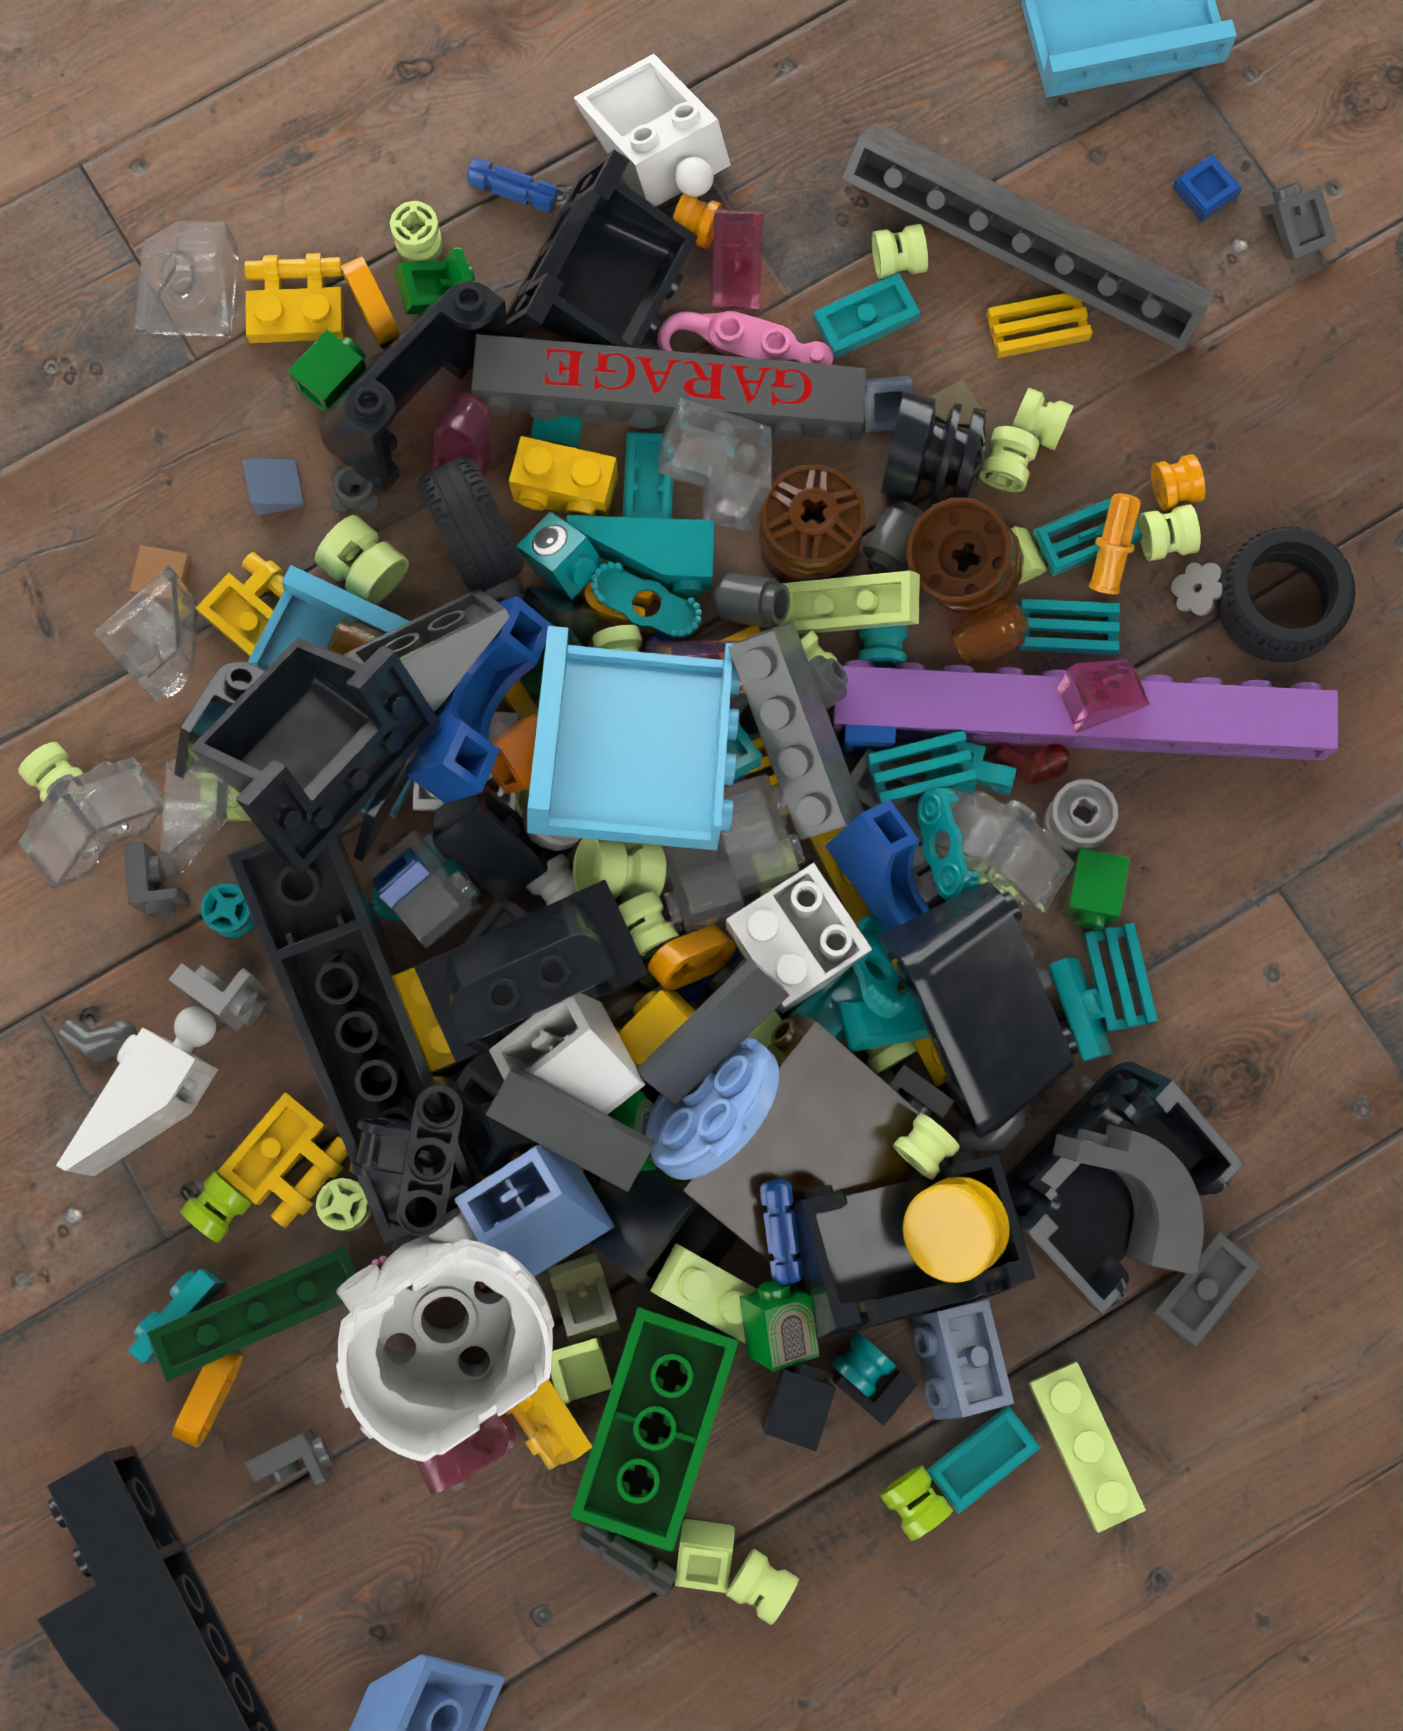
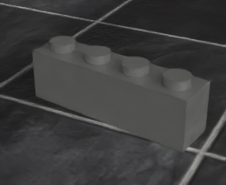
[728,621,864,840]

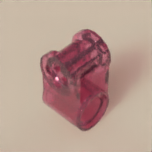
[432,393,492,480]
[415,1413,516,1496]

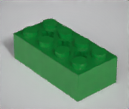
[570,1307,739,1552]

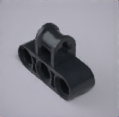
[349,1076,463,1237]

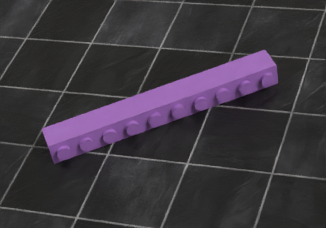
[832,660,1338,761]

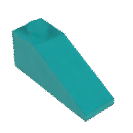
[566,515,715,598]

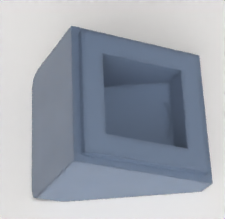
[864,376,913,432]
[243,458,305,516]

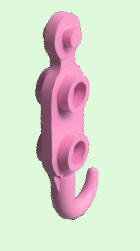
[657,311,833,365]

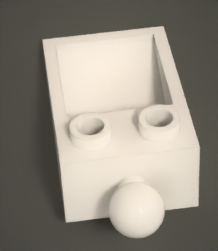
[574,54,731,207]
[56,1006,219,1176]

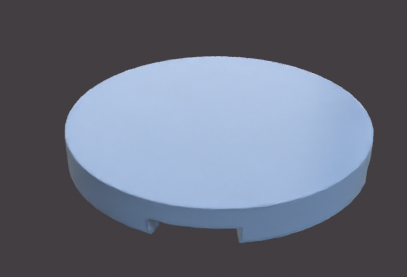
[645,1036,779,1180]

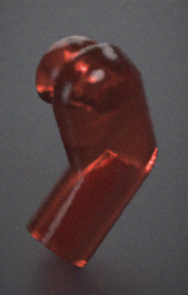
[993,742,1070,785]

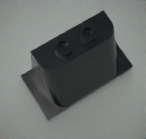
[506,149,698,348]
[190,637,441,874]
[414,880,649,1064]

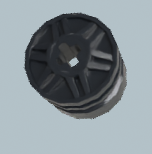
[881,392,987,505]

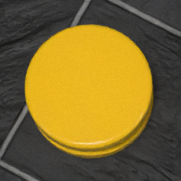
[903,1177,1009,1283]

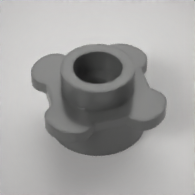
[331,465,379,513]

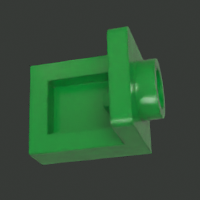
[394,247,475,315]

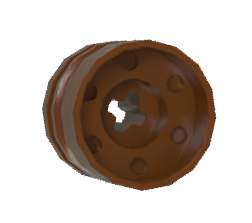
[759,464,866,583]
[906,498,1024,615]

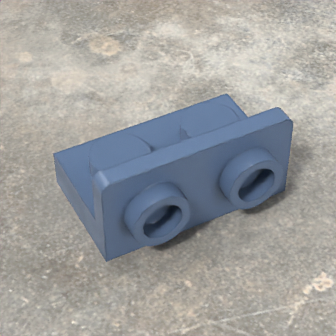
[911,1299,1014,1420]

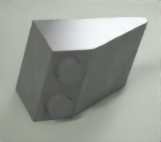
[344,588,510,711]

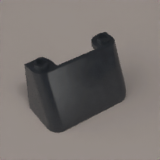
[319,281,508,493]
[877,881,1079,1138]
[1005,1062,1244,1315]
[794,1150,1036,1340]

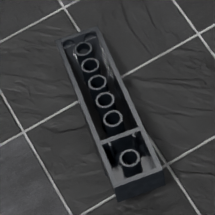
[227,833,476,1244]
[37,1445,278,1731]

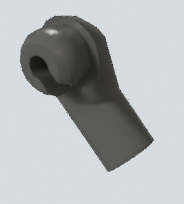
[58,1017,137,1062]
[956,1109,1026,1151]

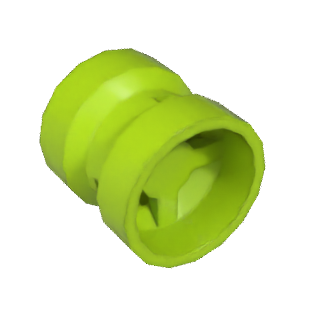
[179,1170,253,1243]
[880,1465,953,1541]

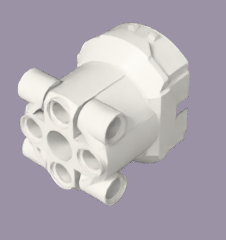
[336,1207,554,1462]

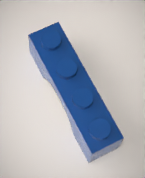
[406,596,553,803]
[825,800,930,931]

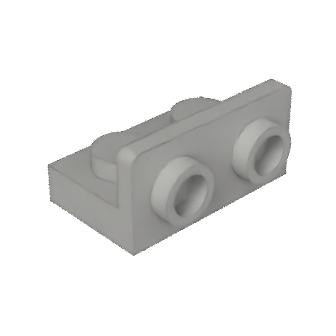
[169,963,267,1032]

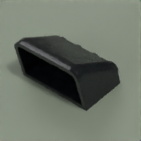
[590,1166,738,1307]

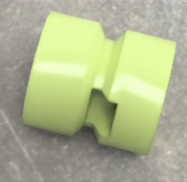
[314,515,409,605]
[573,838,666,903]

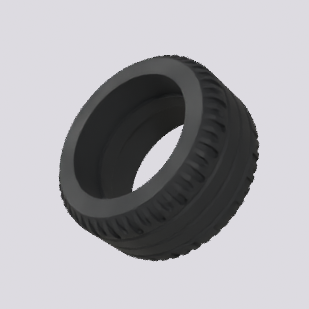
[417,456,525,592]
[1217,526,1356,663]

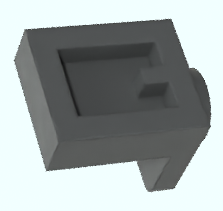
[1259,182,1337,260]
[123,842,190,918]
[881,1065,955,1121]
[245,1429,335,1486]

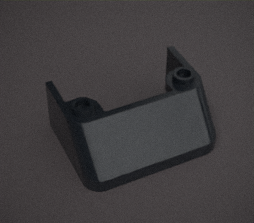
[174,662,416,862]

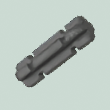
[578,1524,677,1596]

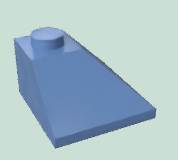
[349,1654,505,1731]

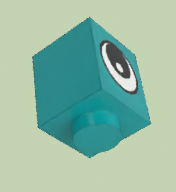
[517,512,603,600]

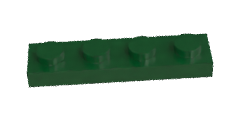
[146,1246,357,1382]

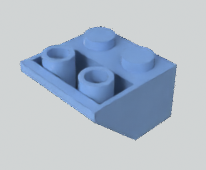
[454,1145,615,1277]

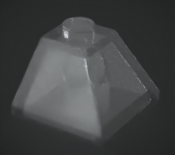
[134,220,239,337]
[92,566,198,702]
[160,759,240,879]

